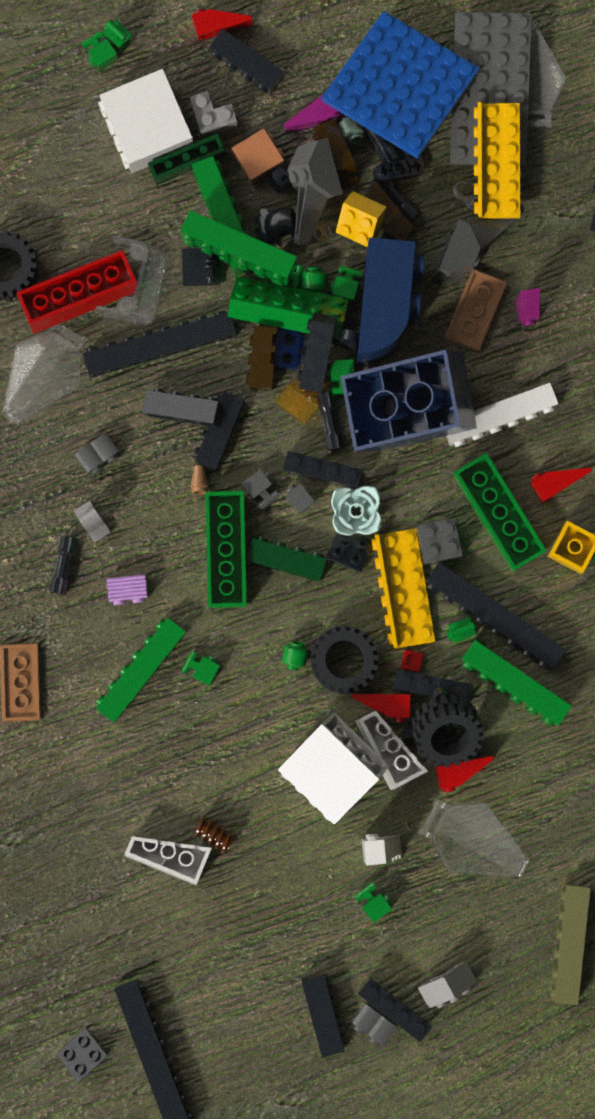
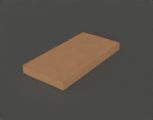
[444,268,508,353]
[0,643,41,722]

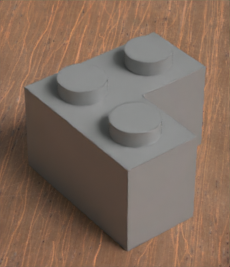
[190,92,237,138]
[418,961,477,1008]

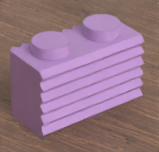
[107,574,148,605]

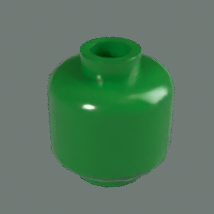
[302,267,327,293]
[282,641,309,671]

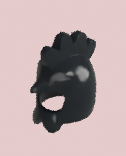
[254,207,296,247]

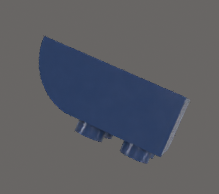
[356,238,425,366]
[341,350,477,452]

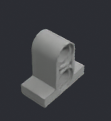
[74,500,111,543]

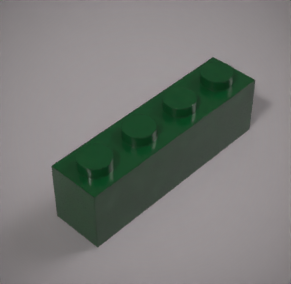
[147,134,225,186]
[246,536,326,582]

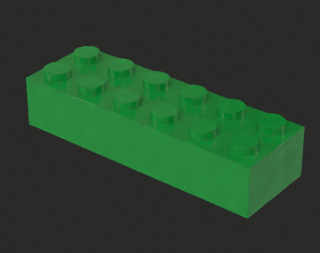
[192,156,252,278]
[180,210,297,286]
[228,277,349,340]
[452,453,547,572]
[205,491,247,609]
[459,640,572,727]

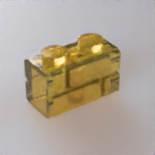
[274,383,319,426]

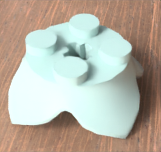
[331,486,381,536]

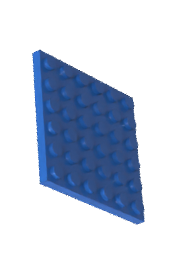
[321,11,480,159]

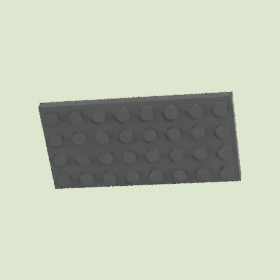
[450,12,531,167]

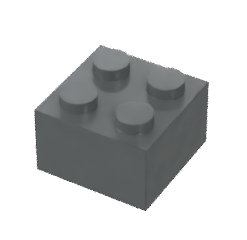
[416,518,462,566]

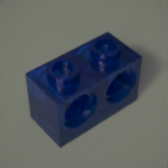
[274,328,304,371]

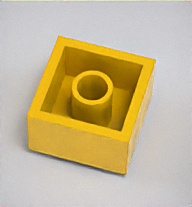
[336,191,387,247]
[547,521,595,574]

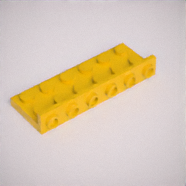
[474,102,520,219]
[371,529,435,649]

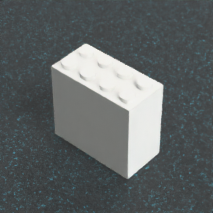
[98,69,193,174]
[278,712,390,824]

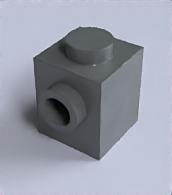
[285,484,315,515]

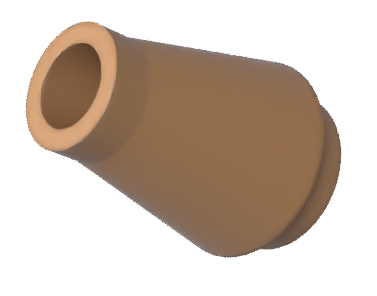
[190,466,209,495]

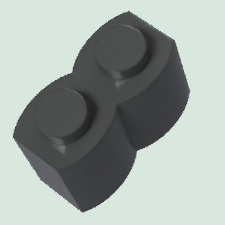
[75,433,120,475]
[352,1003,397,1047]

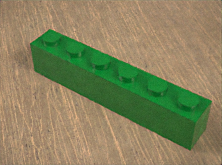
[96,618,187,723]

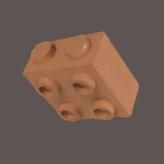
[232,129,285,184]

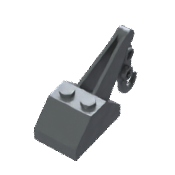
[288,138,353,246]
[430,180,516,286]

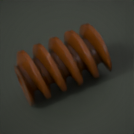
[194,815,237,855]

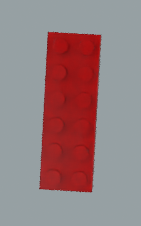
[16,250,139,334]

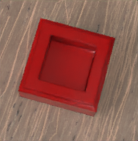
[401,650,424,672]

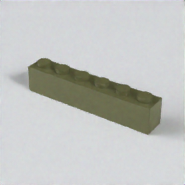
[550,884,590,1005]

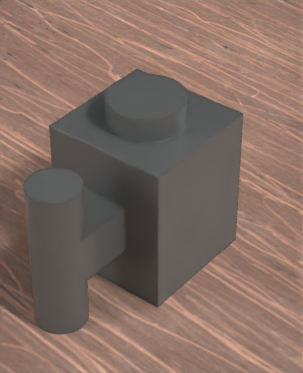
[242,470,280,510]

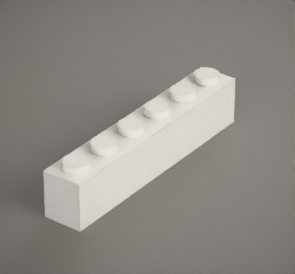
[446,383,558,447]

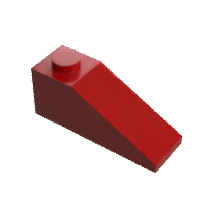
[191,9,252,41]
[529,468,592,503]
[352,694,410,722]
[435,756,494,793]

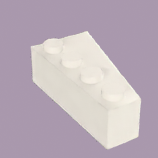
[355,711,428,790]
[362,833,402,865]
[124,836,211,885]

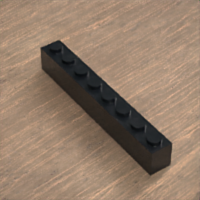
[83,311,236,378]
[425,562,566,670]
[114,978,194,1119]

